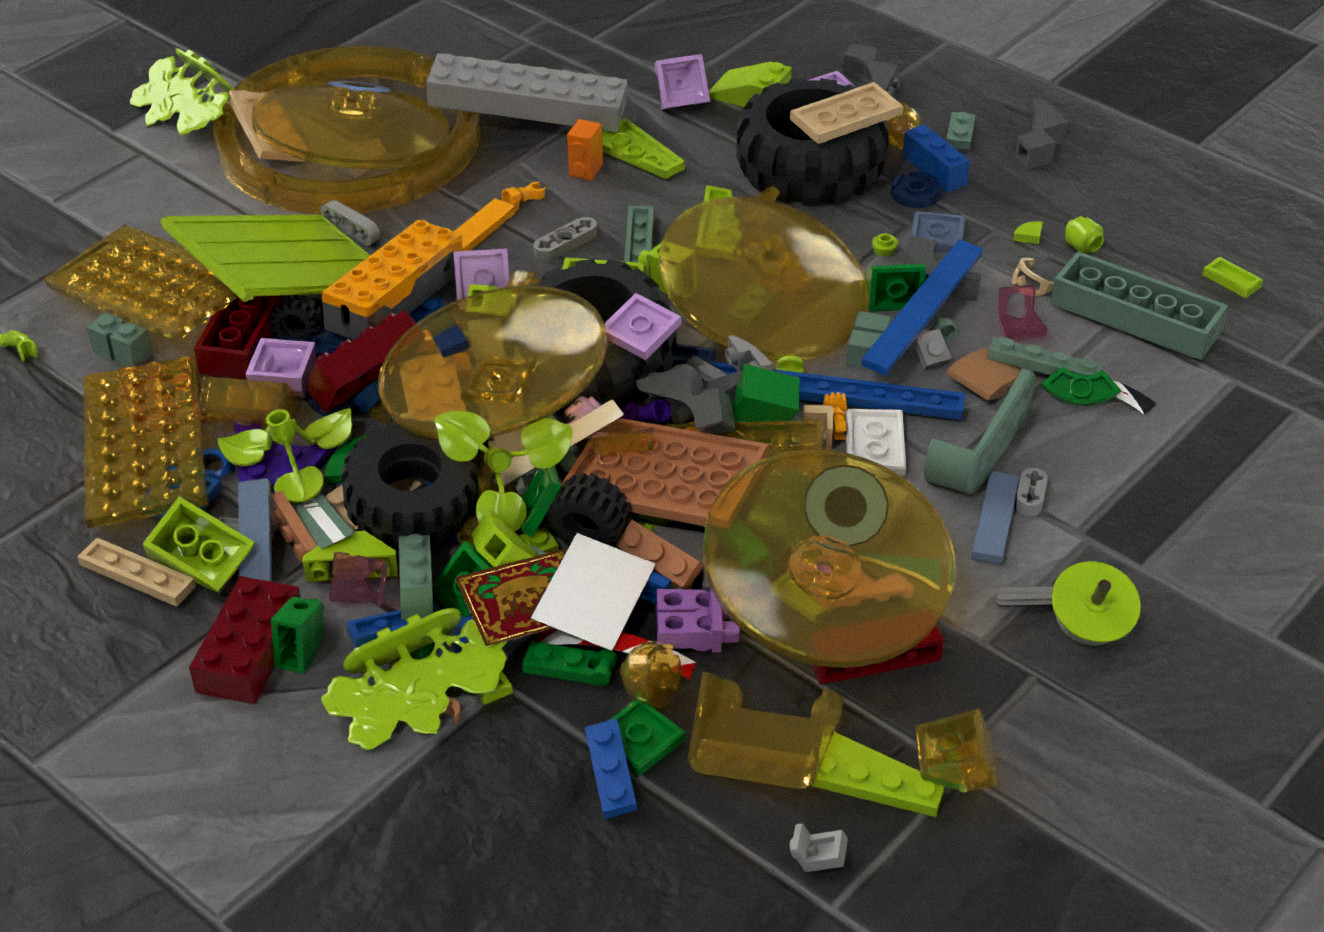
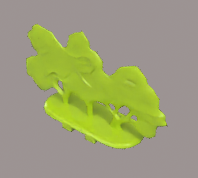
[130,48,234,135]
[320,608,507,750]

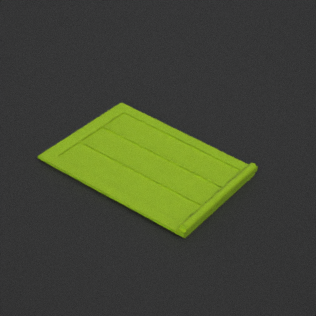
[160,215,370,302]

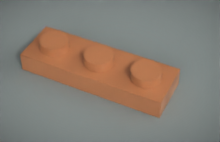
[271,491,317,563]
[616,520,704,590]

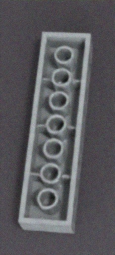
[426,53,627,132]

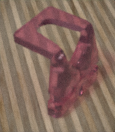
[998,285,1048,339]
[329,551,387,606]

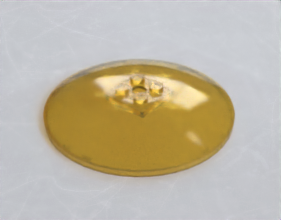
[659,197,868,360]
[378,286,607,439]

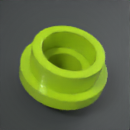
[872,233,898,257]

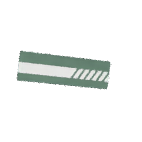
[290,492,354,549]

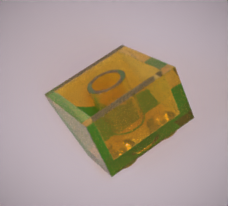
[915,709,998,793]

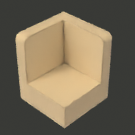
[803,405,833,450]

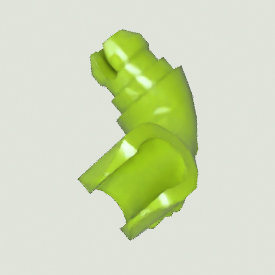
[0,330,39,362]

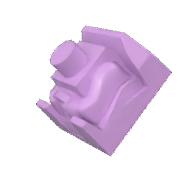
[654,54,710,110]
[246,338,316,399]

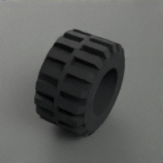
[547,473,632,547]

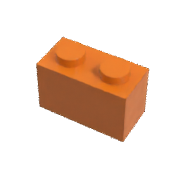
[567,119,603,181]

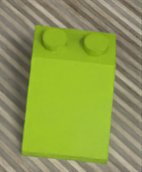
[709,61,792,107]
[142,496,256,593]

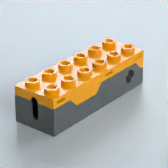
[322,220,463,340]

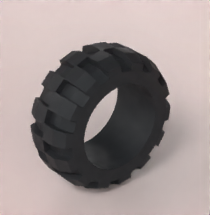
[736,78,889,206]
[503,259,677,415]

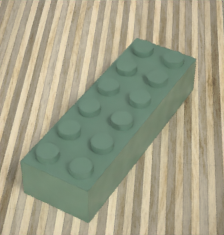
[1051,251,1229,360]

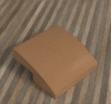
[946,348,1021,401]

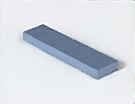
[971,471,1020,565]
[238,478,272,582]

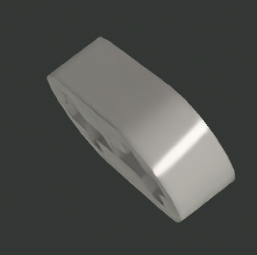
[1016,468,1048,516]

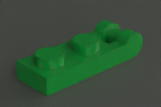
[522,641,618,686]

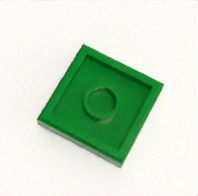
[521,466,561,537]
[608,697,686,777]

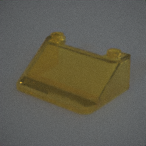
[688,672,844,789]

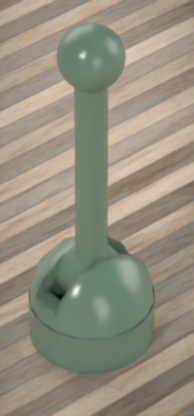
[934,312,958,341]

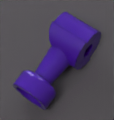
[620,399,671,423]

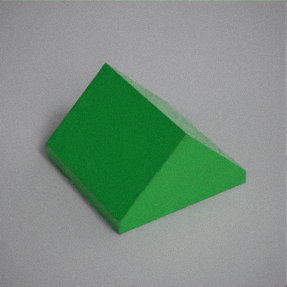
[732,364,800,434]

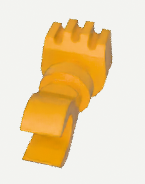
[501,182,546,211]
[823,392,847,440]

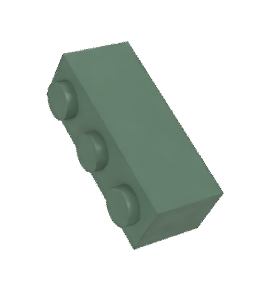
[399,534,433,620]

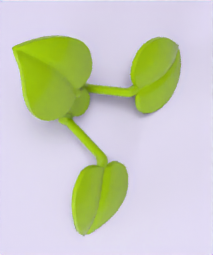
[217,408,352,503]
[434,411,573,532]

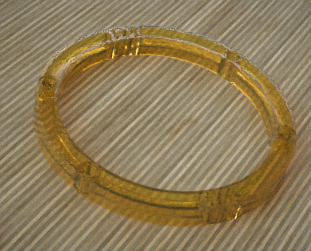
[213,45,481,214]

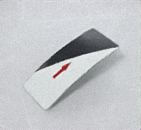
[1114,381,1156,415]

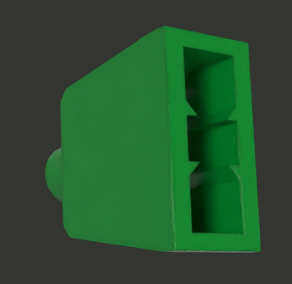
[271,597,324,674]

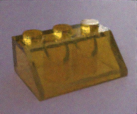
[198,377,301,427]

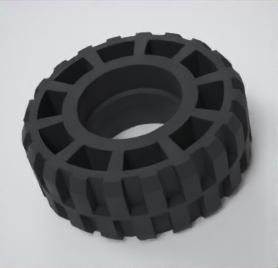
[342,421,478,548]

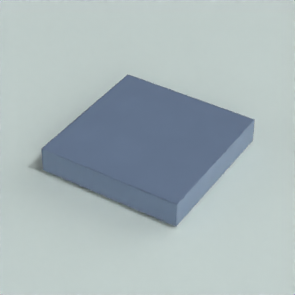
[910,211,966,253]

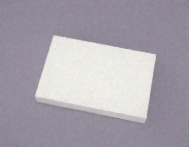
[845,409,906,476]

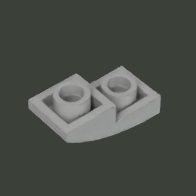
[725,335,772,372]

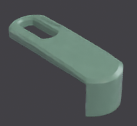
[924,368,1035,496]

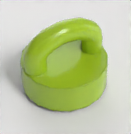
[776,355,804,373]

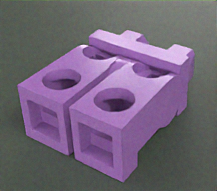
[656,589,740,652]

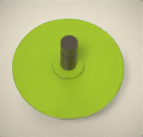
[1051,561,1141,646]

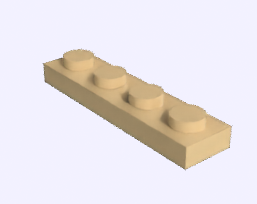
[77,538,196,607]

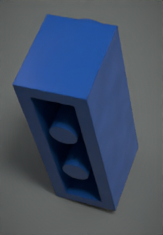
[903,124,970,193]

